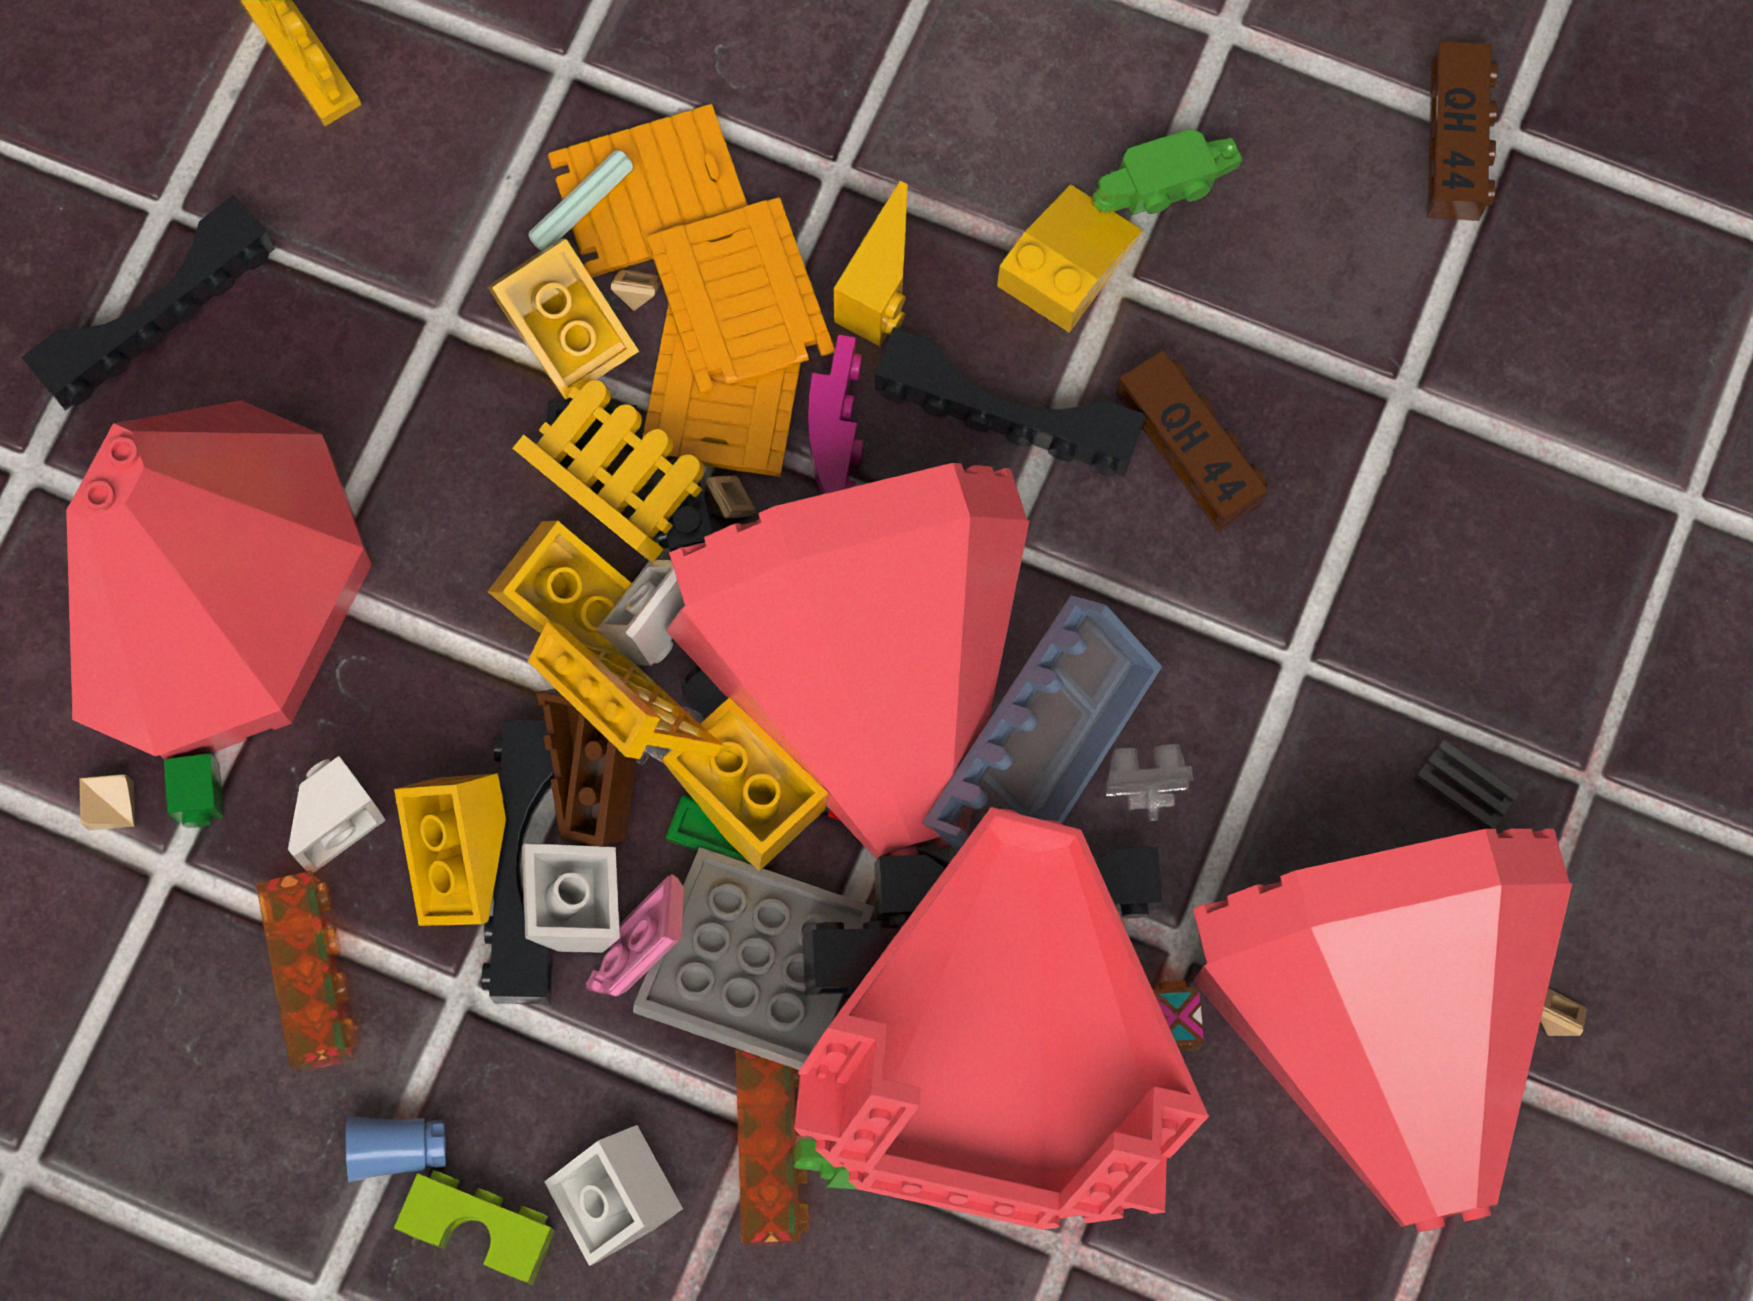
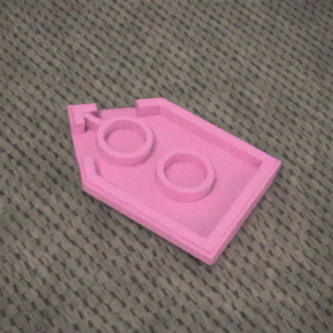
[585,874,684,996]

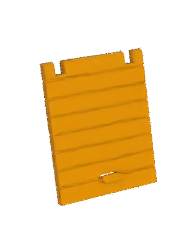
[548,104,748,278]
[646,197,835,393]
[642,304,801,477]

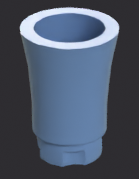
[346,1115,446,1183]

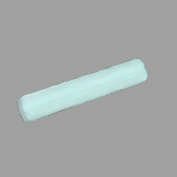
[528,150,633,250]

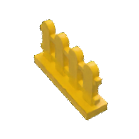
[239,0,361,127]
[512,380,705,563]

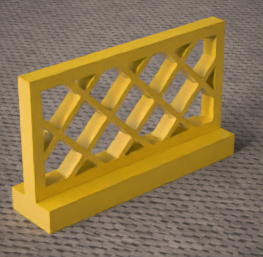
[527,621,722,759]

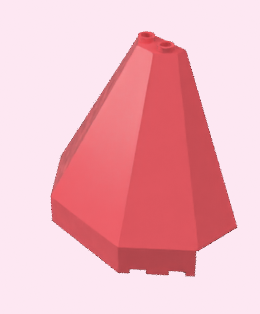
[66,400,372,759]
[665,463,1030,859]
[794,807,1209,1230]
[1193,829,1573,1233]

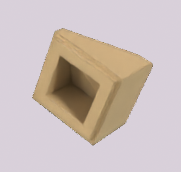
[79,775,135,831]

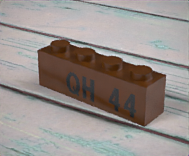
[1427,41,1498,221]
[1116,350,1268,532]

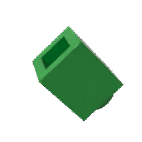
[164,754,224,828]

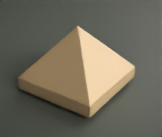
[611,269,661,311]
[705,475,757,518]
[1540,988,1587,1036]

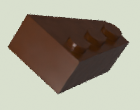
[536,688,637,847]

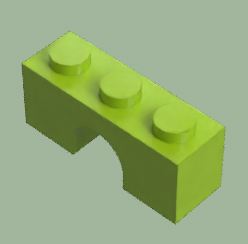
[394,1170,555,1285]

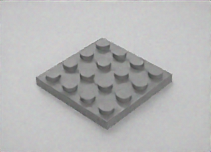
[633,847,875,1070]

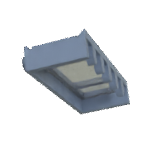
[922,595,1162,852]

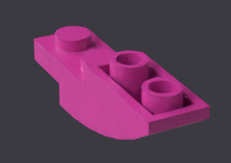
[808,335,864,495]

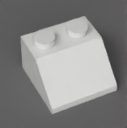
[596,560,685,666]
[288,756,386,875]
[522,844,620,953]
[544,1125,683,1266]

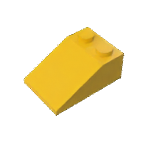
[834,181,908,347]
[997,184,1143,333]
[487,239,639,400]
[487,521,632,652]
[662,697,828,871]
[394,773,506,926]

